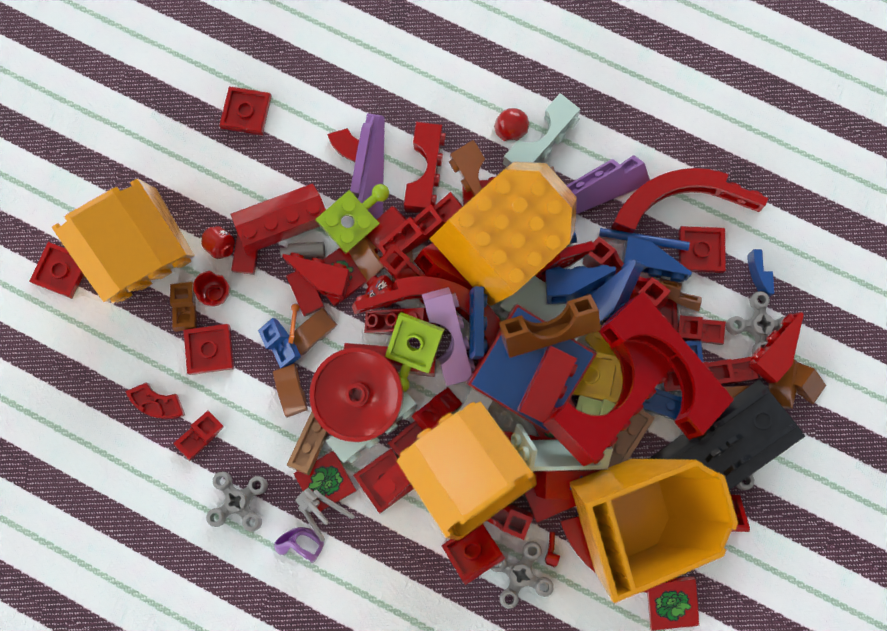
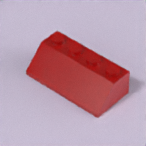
[230,183,326,254]

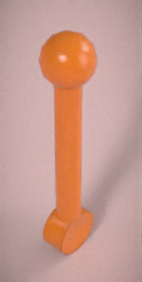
[288,304,300,344]

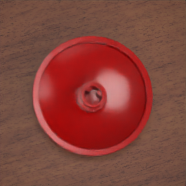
[309,348,404,442]

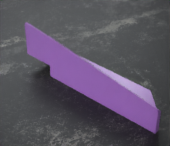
[350,113,385,220]
[566,155,650,214]

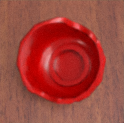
[494,108,530,141]
[193,271,230,307]

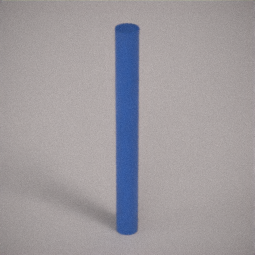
[599,228,690,251]

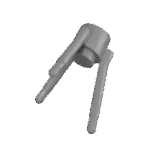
[295,488,355,542]

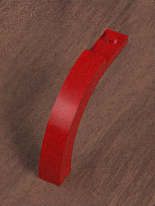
[611,168,768,233]
[352,276,501,349]

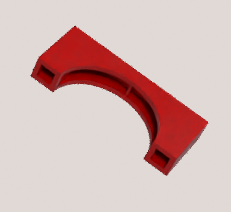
[598,291,734,440]
[543,341,672,466]

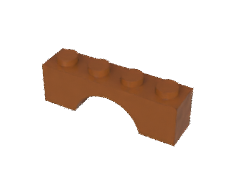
[448,140,485,196]
[499,294,601,358]

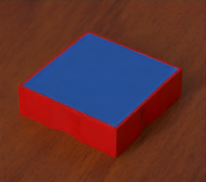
[466,304,597,434]

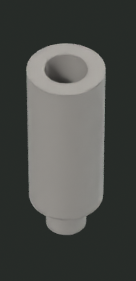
[280,242,325,259]

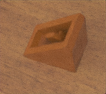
[794,362,826,404]

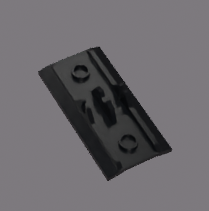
[648,380,806,490]

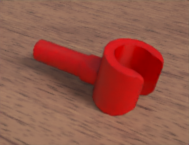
[545,532,560,567]

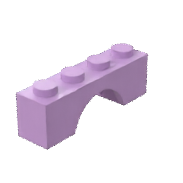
[422,287,475,386]

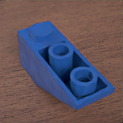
[622,237,692,282]
[588,259,645,325]
[545,265,616,304]

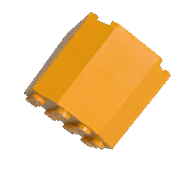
[430,162,577,306]
[52,179,195,304]
[397,401,537,540]
[569,459,738,603]

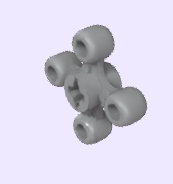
[726,291,786,354]
[206,472,268,532]
[491,541,554,609]

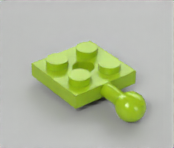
[315,184,389,254]
[385,312,445,393]

